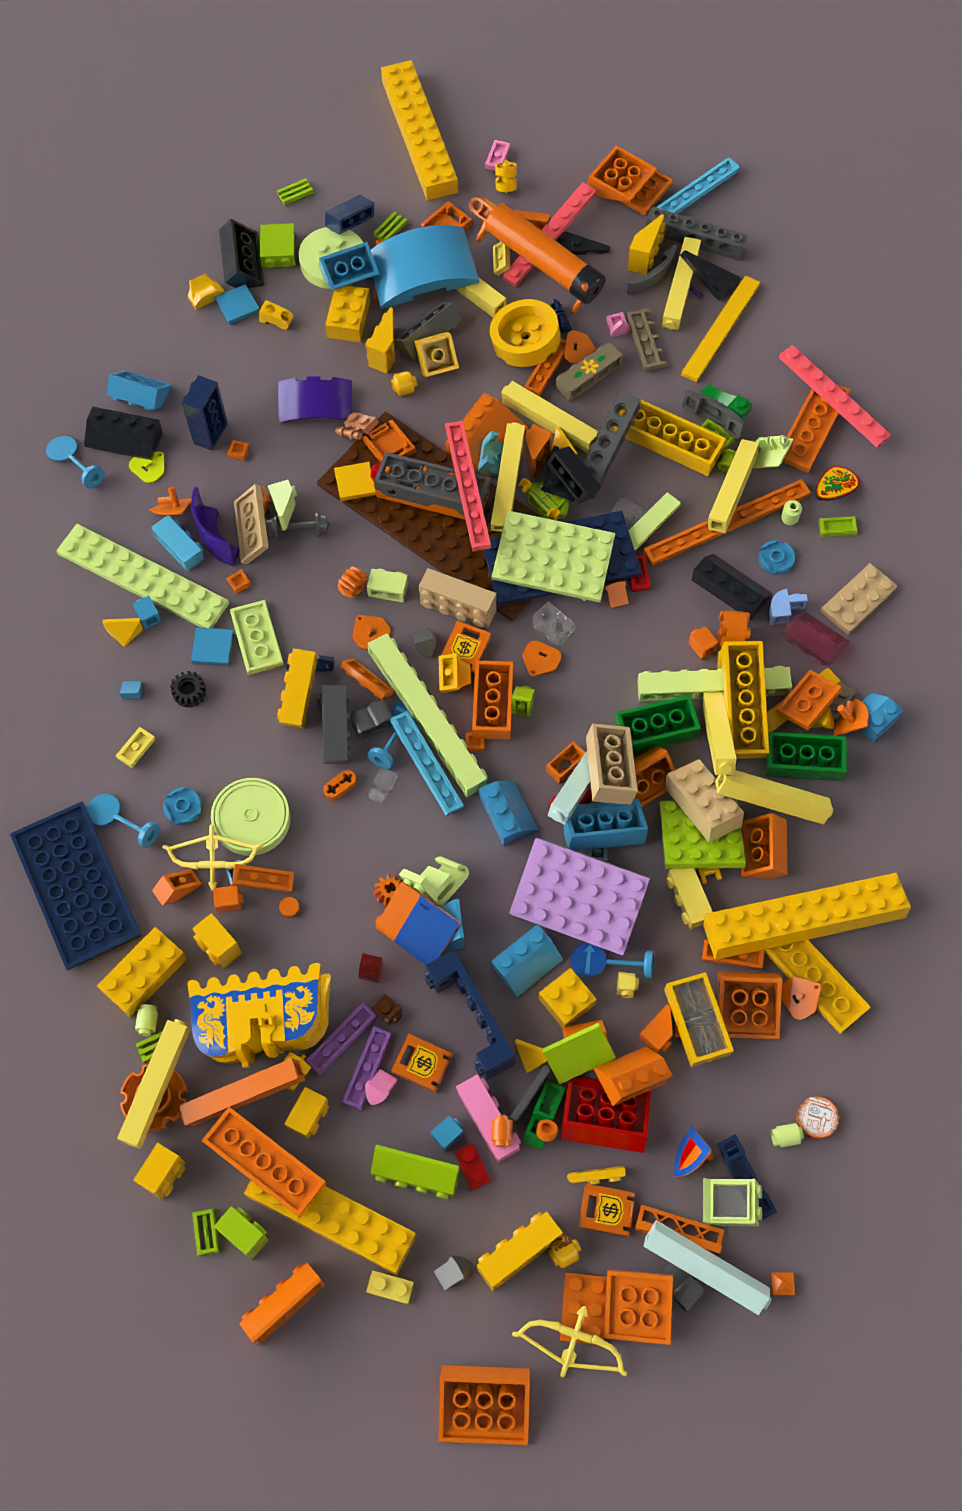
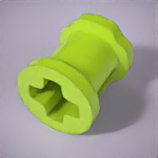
[718,448,736,473]

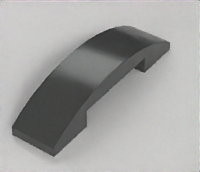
[627,244,677,295]
[682,391,745,439]

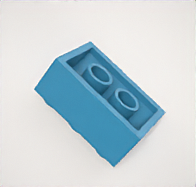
[318,242,380,291]
[106,370,172,411]
[479,781,539,846]
[491,924,563,998]

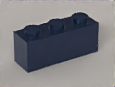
[325,195,374,235]

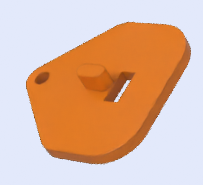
[564,330,597,364]
[352,615,391,650]
[522,641,561,677]
[781,976,822,1020]

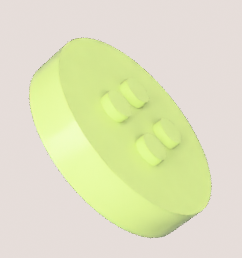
[299,227,363,289]
[211,778,291,856]

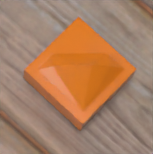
[771,1272,795,1296]

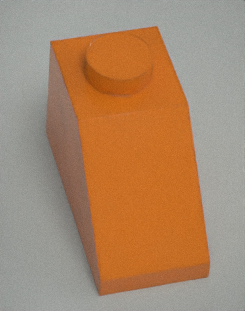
[152,869,202,906]
[639,1004,673,1054]

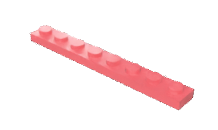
[502,182,596,287]
[779,345,891,448]
[445,421,491,551]

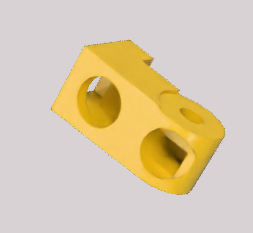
[259,300,294,330]

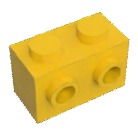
[284,1087,330,1140]

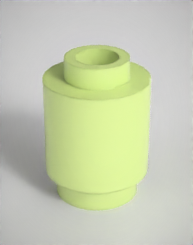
[781,500,802,526]
[135,1004,158,1036]
[771,1123,804,1148]

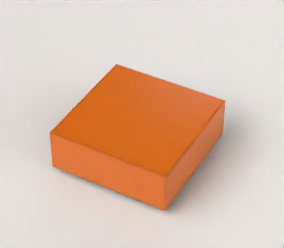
[227,440,250,461]
[226,569,252,594]
[465,732,485,752]

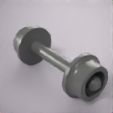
[266,512,330,540]

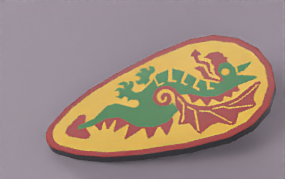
[815,466,860,501]

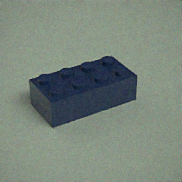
[181,375,228,451]

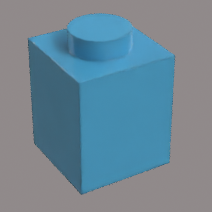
[132,596,162,629]
[430,1116,463,1152]

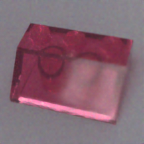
[782,611,850,666]

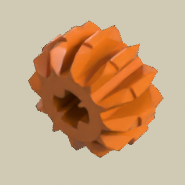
[337,566,368,599]
[374,874,404,907]

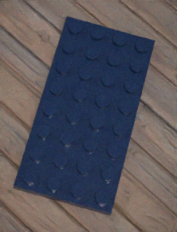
[483,511,642,606]
[10,801,142,971]

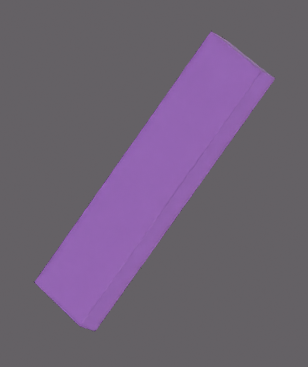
[305,1002,378,1076]
[342,1026,393,1111]

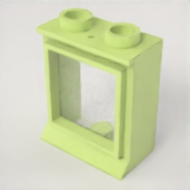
[703,1178,762,1226]

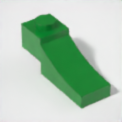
[700,384,753,420]
[522,1081,566,1150]

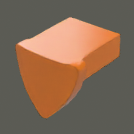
[604,581,629,608]

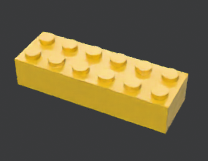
[613,400,726,476]
[721,641,769,759]

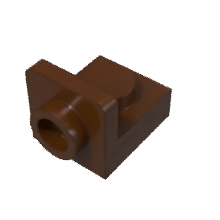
[371,994,403,1027]

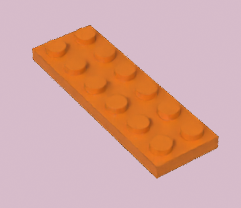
[782,383,850,473]
[202,1107,327,1219]

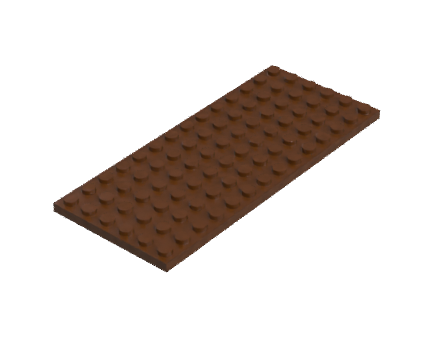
[317,411,543,622]

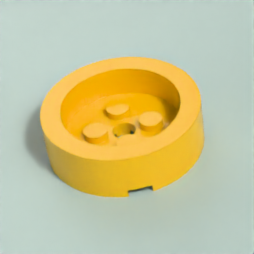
[490,299,561,367]

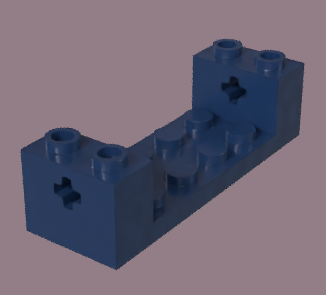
[424,950,515,1081]

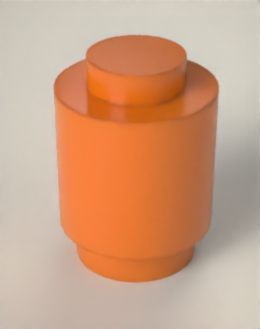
[491,1115,513,1147]

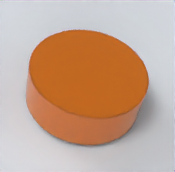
[279,897,300,918]
[536,1119,558,1142]

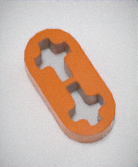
[323,770,356,801]

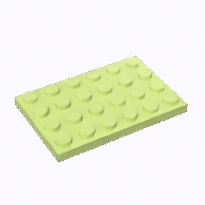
[491,510,615,603]

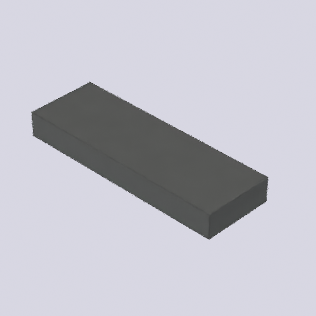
[510,1065,551,1125]

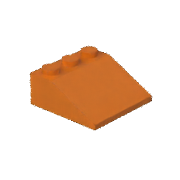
[588,145,657,203]
[717,971,782,1039]

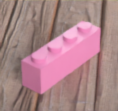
[456,1074,521,1163]

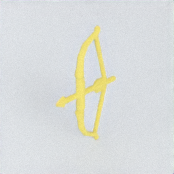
[163,824,263,891]
[512,1306,628,1378]

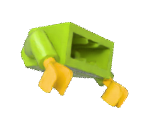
[518,478,570,521]

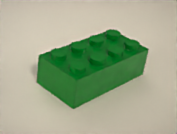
[615,695,701,754]
[765,732,847,781]

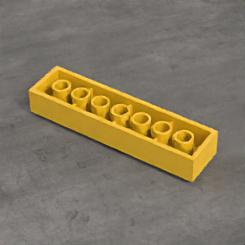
[244,1181,417,1276]

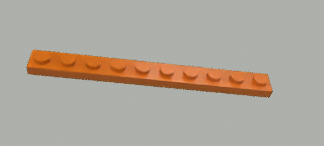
[644,479,811,566]

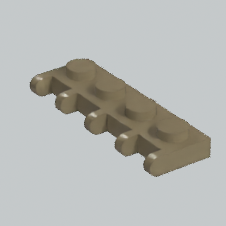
[627,308,668,372]

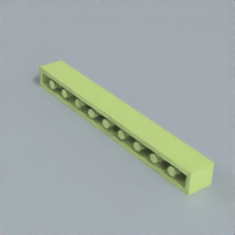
[368,633,488,798]

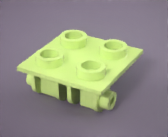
[752,435,794,469]

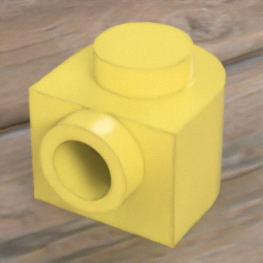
[616,972,639,998]

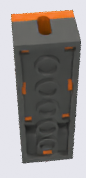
[370,452,490,519]

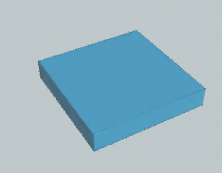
[215,284,260,325]
[191,628,234,666]

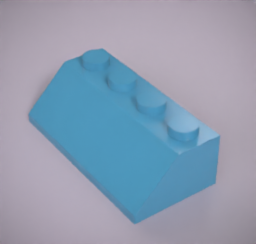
[564,799,648,851]

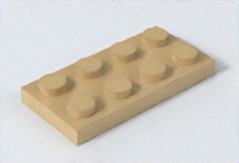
[234,484,268,565]
[820,563,898,635]

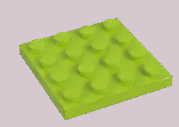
[659,800,746,869]

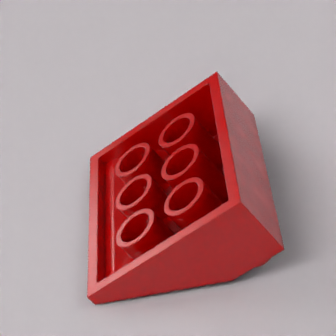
[560,1076,651,1153]

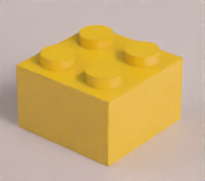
[414,332,459,377]
[192,913,242,969]
[538,968,597,1027]
[133,1142,186,1200]

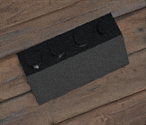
[219,219,264,288]
[84,406,163,460]
[691,554,772,621]

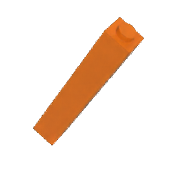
[179,1058,305,1127]

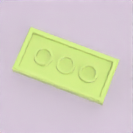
[230,600,284,675]

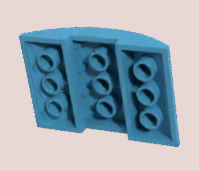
[371,225,479,309]

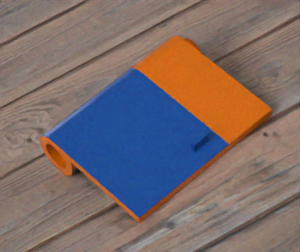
[375,881,461,965]

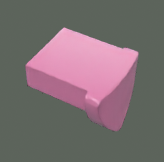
[606,312,631,337]
[365,1069,398,1105]

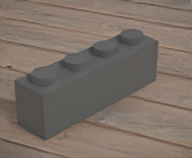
[394,301,462,360]
[322,685,351,764]

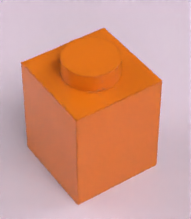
[689,626,719,660]
[213,885,244,913]

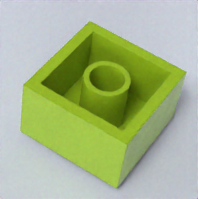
[214,1206,269,1260]

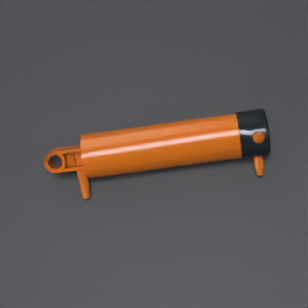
[469,197,606,313]

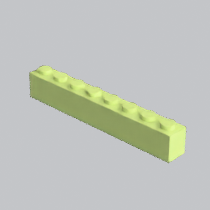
[637,666,792,702]

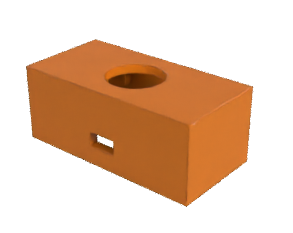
[546,741,586,784]

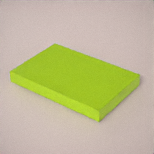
[542,1023,616,1084]

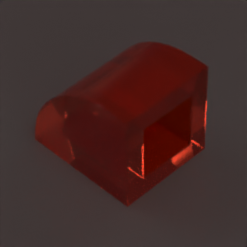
[358,953,384,983]

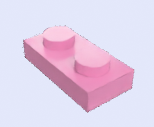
[485,140,510,171]

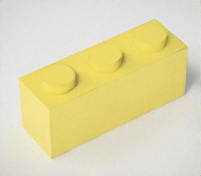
[666,868,713,930]

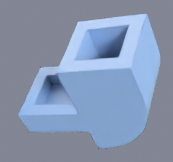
[769,589,808,625]

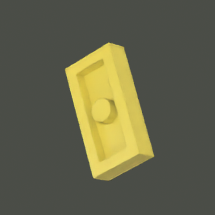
[493,241,510,276]
[116,727,156,768]
[366,1270,414,1305]

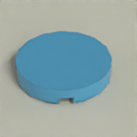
[758,540,795,575]
[163,787,203,825]

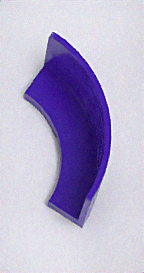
[278,376,352,423]
[191,486,240,567]

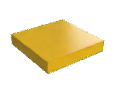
[334,462,376,501]

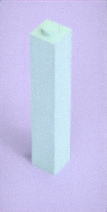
[547,751,591,825]
[644,1220,772,1315]

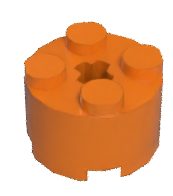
[717,610,751,647]

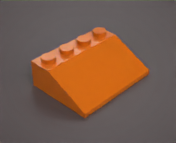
[445,393,528,478]
[438,1365,530,1445]

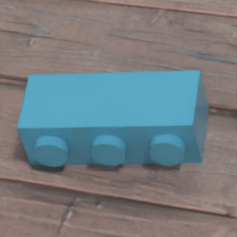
[151,515,204,571]

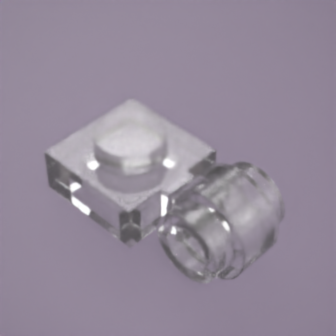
[368,767,399,804]

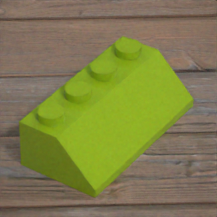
[371,1144,460,1200]

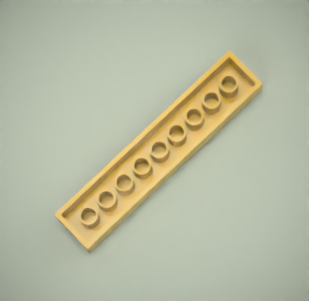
[381,60,458,201]
[703,873,911,960]

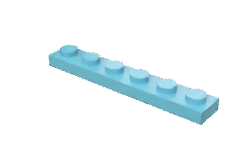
[656,157,740,214]
[390,711,464,816]

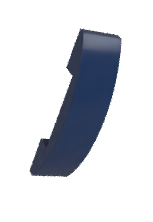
[717,1134,777,1222]

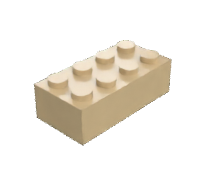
[419,568,496,629]
[586,723,638,805]
[665,759,744,842]

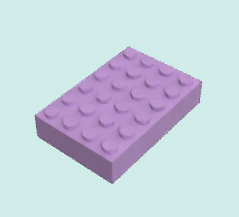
[509,838,651,955]

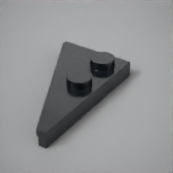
[556,231,610,255]
[680,250,741,300]
[541,445,575,502]

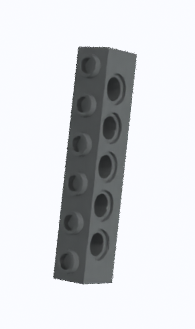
[646,206,748,261]
[582,391,642,499]

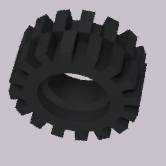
[170,671,206,708]

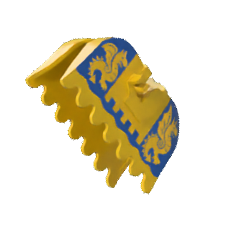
[188,963,331,1068]

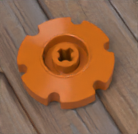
[120,1064,188,1132]

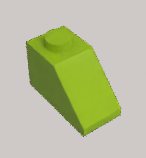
[512,686,535,717]

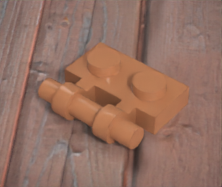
[335,412,379,440]

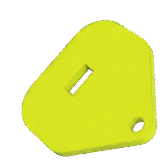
[129,451,165,483]

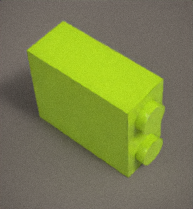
[260,223,296,268]

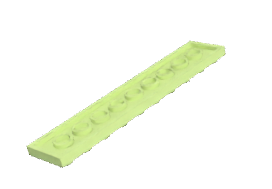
[56,524,229,629]

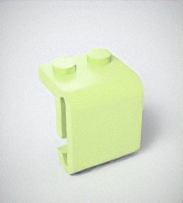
[399,856,469,905]

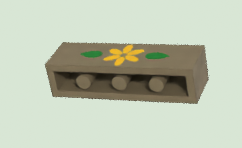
[556,342,623,402]

